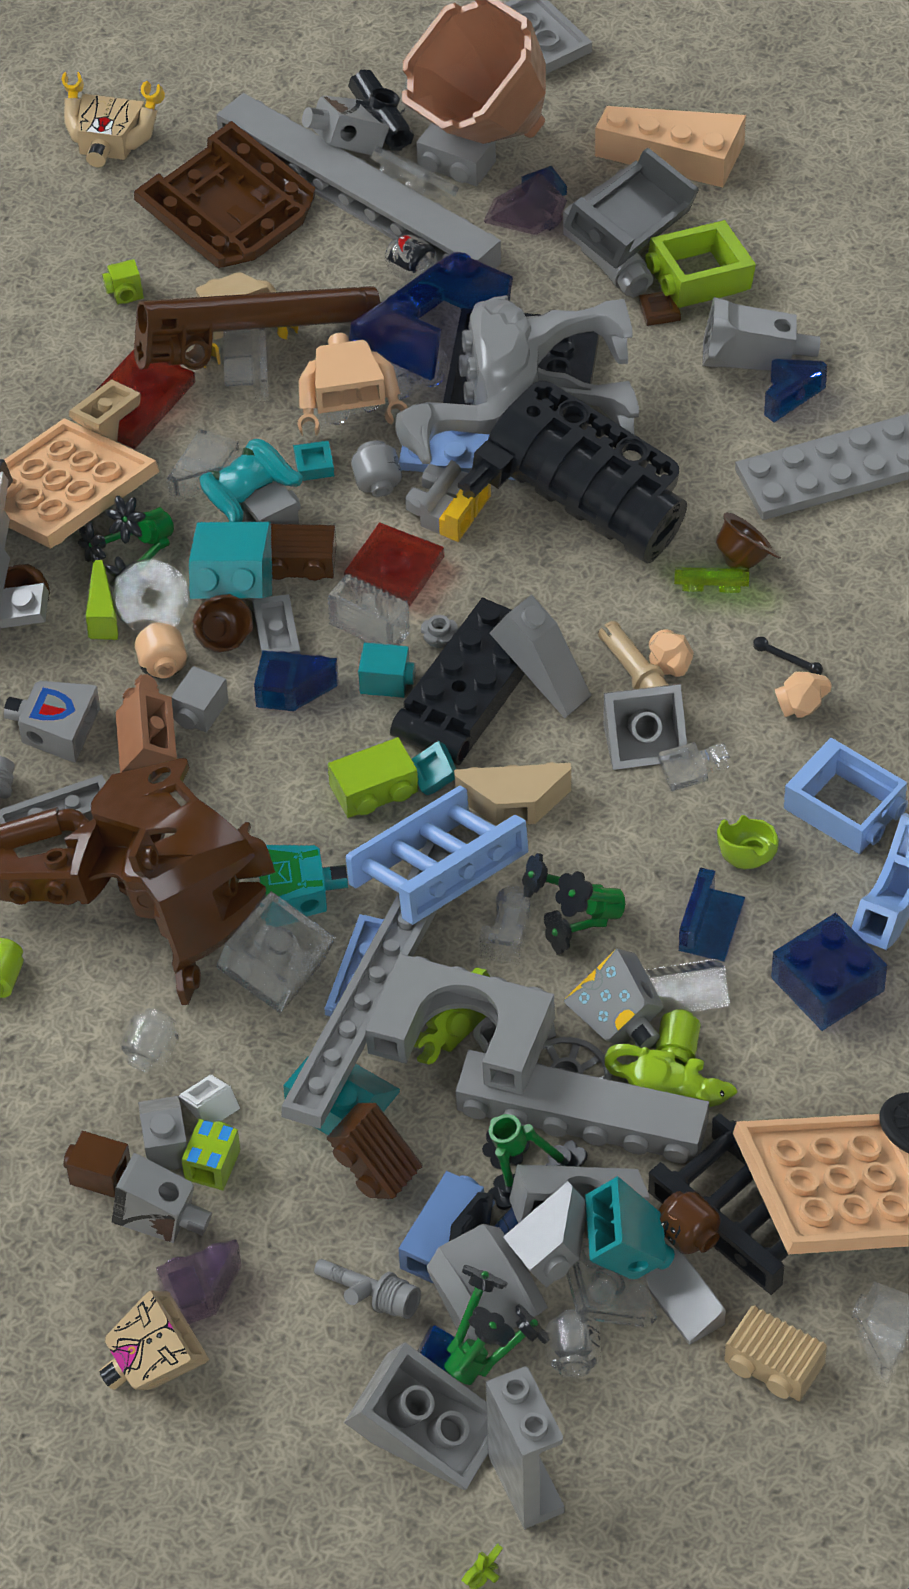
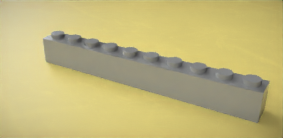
[216,93,501,286]

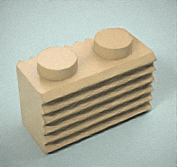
[725,1305,827,1402]

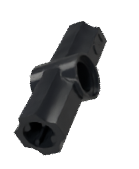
[348,70,414,151]

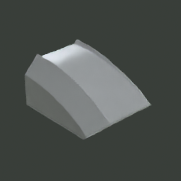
[427,1224,548,1343]

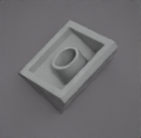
[603,684,689,770]

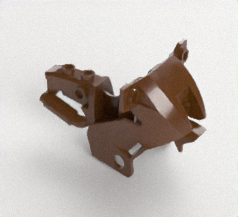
[0,758,275,1005]

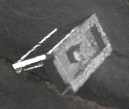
[645,959,730,1018]

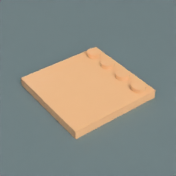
[4,418,159,549]
[733,1114,909,1255]

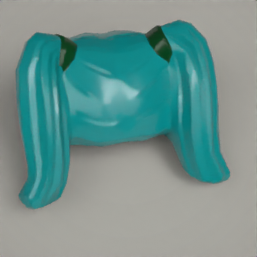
[200,439,304,522]

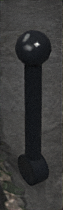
[753,637,823,675]

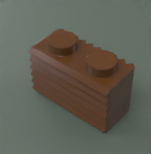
[271,524,337,581]
[327,1103,423,1199]

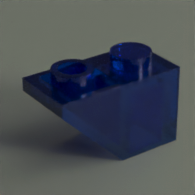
[254,650,339,711]

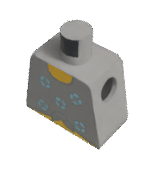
[563,948,663,1049]

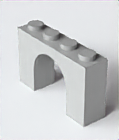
[365,953,555,1095]

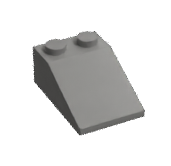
[344,1342,488,1490]

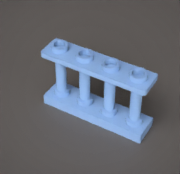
[346,785,529,925]

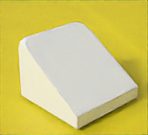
[179,1075,240,1122]

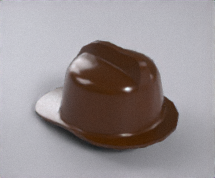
[716,512,781,569]

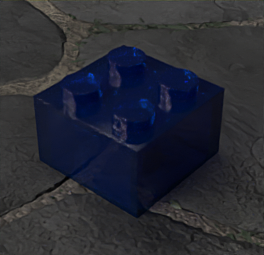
[771,912,887,1031]

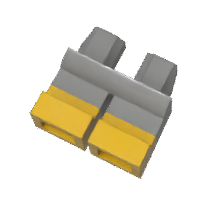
[405,460,491,542]

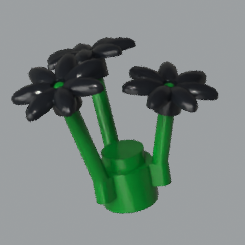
[78,496,174,598]

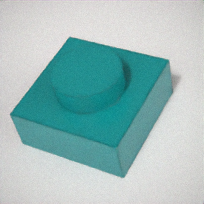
[293,441,335,481]
[411,741,457,796]

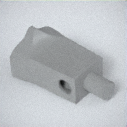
[702,297,821,370]

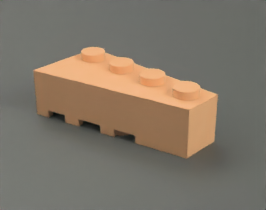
[595,106,746,188]

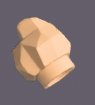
[649,629,694,677]
[775,672,832,718]

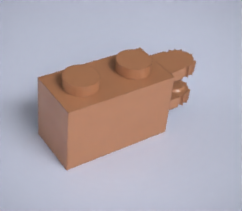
[115,674,177,782]

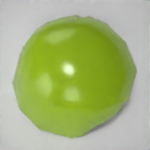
[717,815,779,869]

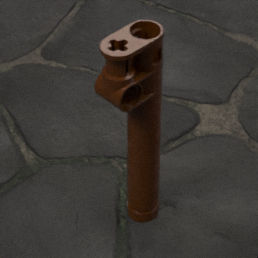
[134,286,380,370]

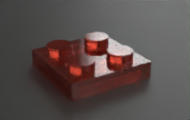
[344,522,444,607]

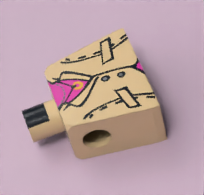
[99,1290,209,1390]

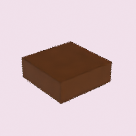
[639,292,681,326]

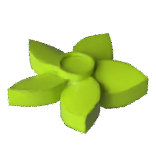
[461,1543,503,1589]

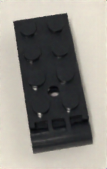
[390,597,525,765]

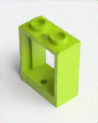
[645,220,756,308]

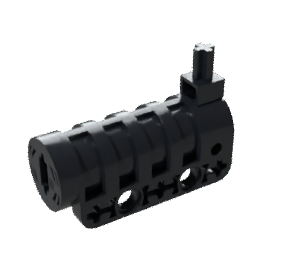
[458,381,687,564]

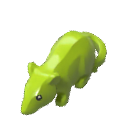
[604,1044,738,1107]

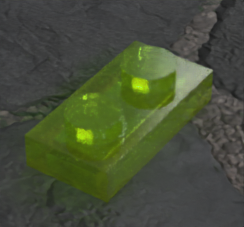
[674,567,750,593]

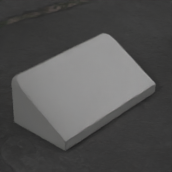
[642,1249,726,1345]

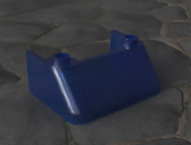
[349,252,513,381]

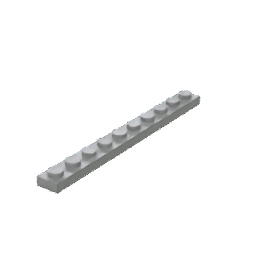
[282,840,452,1129]

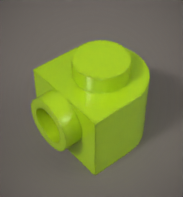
[102,259,144,305]

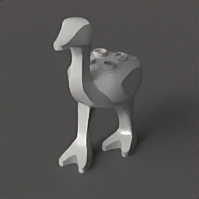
[395,295,639,464]

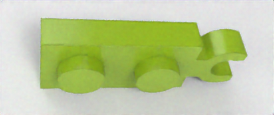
[414,967,490,1065]

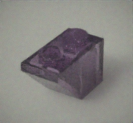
[156,1239,242,1324]

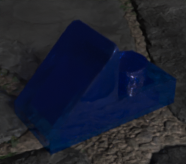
[764,359,827,422]

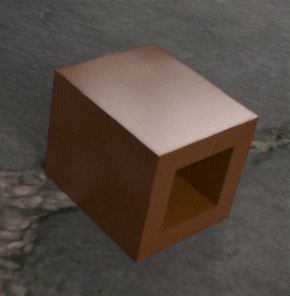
[63,1131,131,1198]

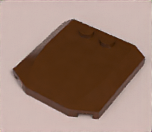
[134,121,316,268]

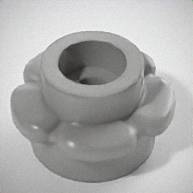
[421,615,458,648]

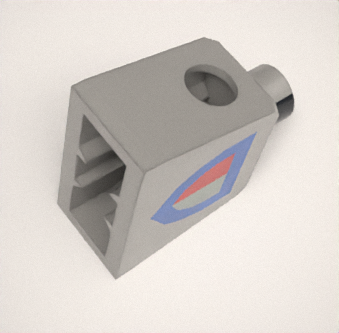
[4,681,100,763]

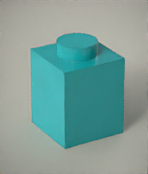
[358,642,416,698]

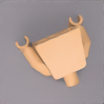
[298,333,408,436]

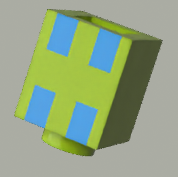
[182,1119,241,1190]

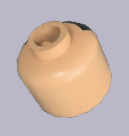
[135,622,187,679]

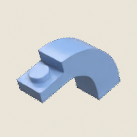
[849,813,909,950]

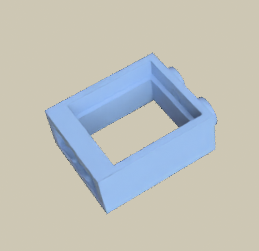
[784,738,908,854]

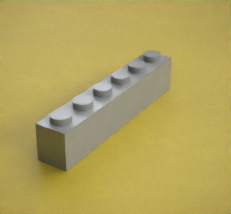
[455,1049,709,1163]

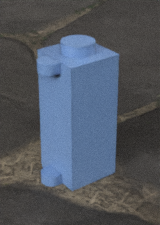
[398,1171,495,1284]

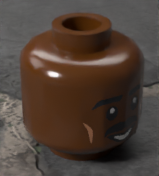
[658,1191,721,1254]

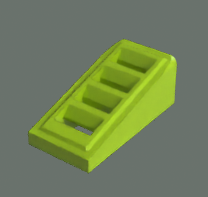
[86,560,119,640]

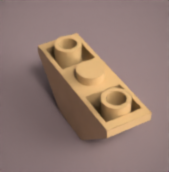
[454,762,571,826]

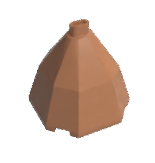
[402,0,546,144]

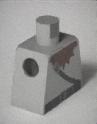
[302,96,390,157]
[111,1153,212,1243]

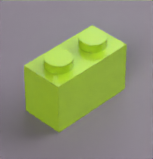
[328,737,418,818]

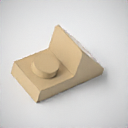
[69,379,141,442]

